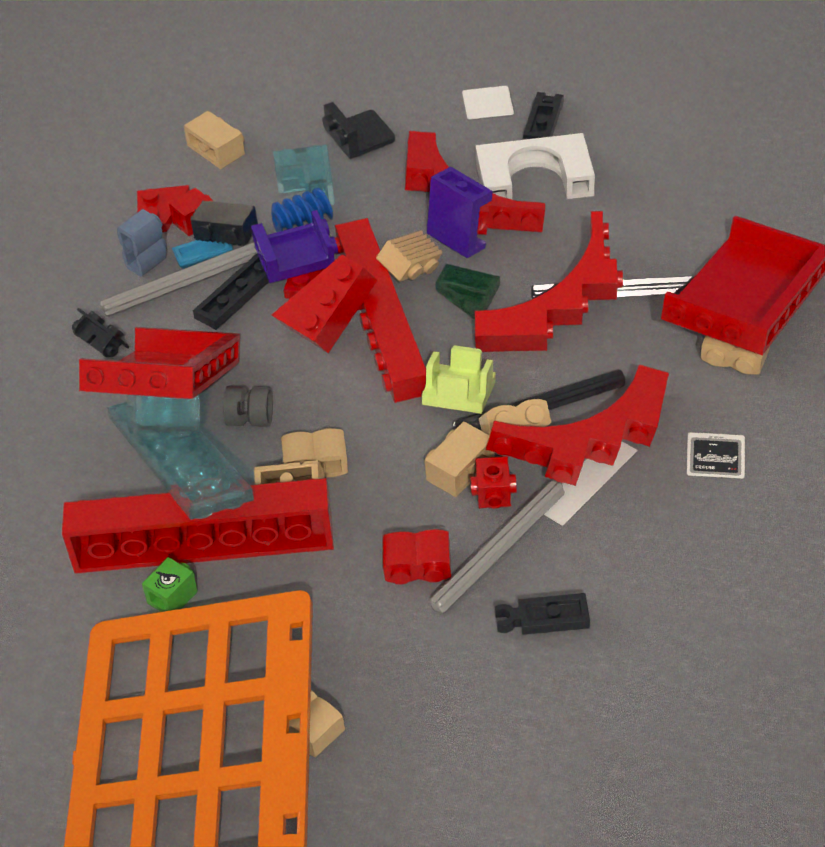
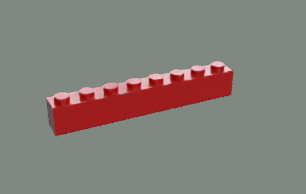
[334,218,426,403]

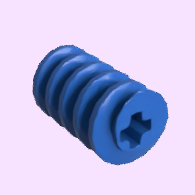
[271,188,333,232]

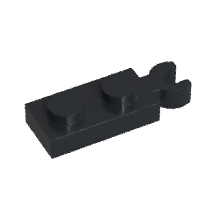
[495,593,590,635]

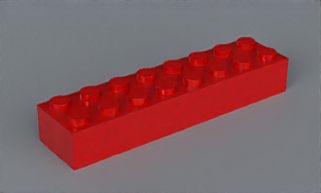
[62,478,334,574]

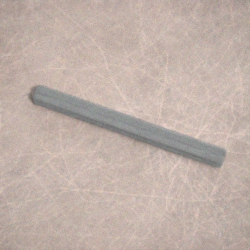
[101,242,257,316]
[429,480,565,614]

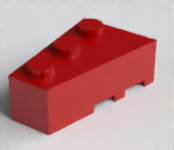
[272,255,378,353]

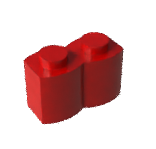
[383,529,451,585]

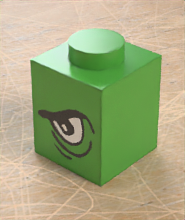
[142,557,198,612]

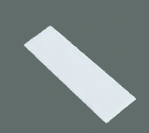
[544,442,638,526]

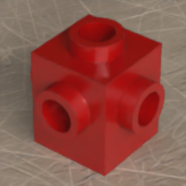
[470,456,517,509]

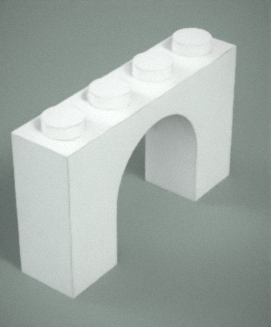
[475,133,595,199]

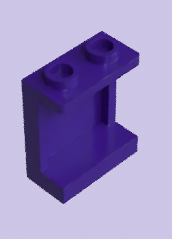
[427,167,493,258]
[251,210,338,283]

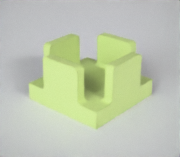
[422,345,496,414]

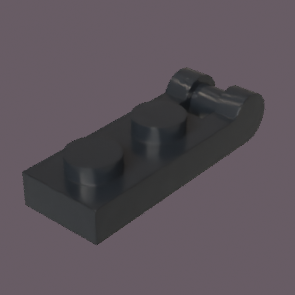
[523,92,564,140]

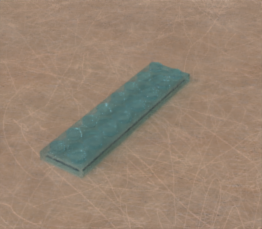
[107,396,254,520]

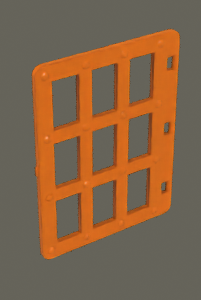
[64,590,313,847]

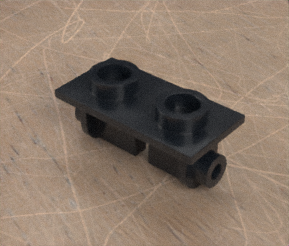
[72,308,129,357]

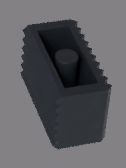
[191,201,258,246]

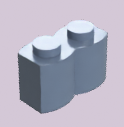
[117,209,167,277]

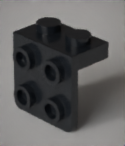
[322,102,395,159]

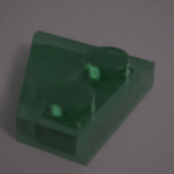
[436,264,500,320]

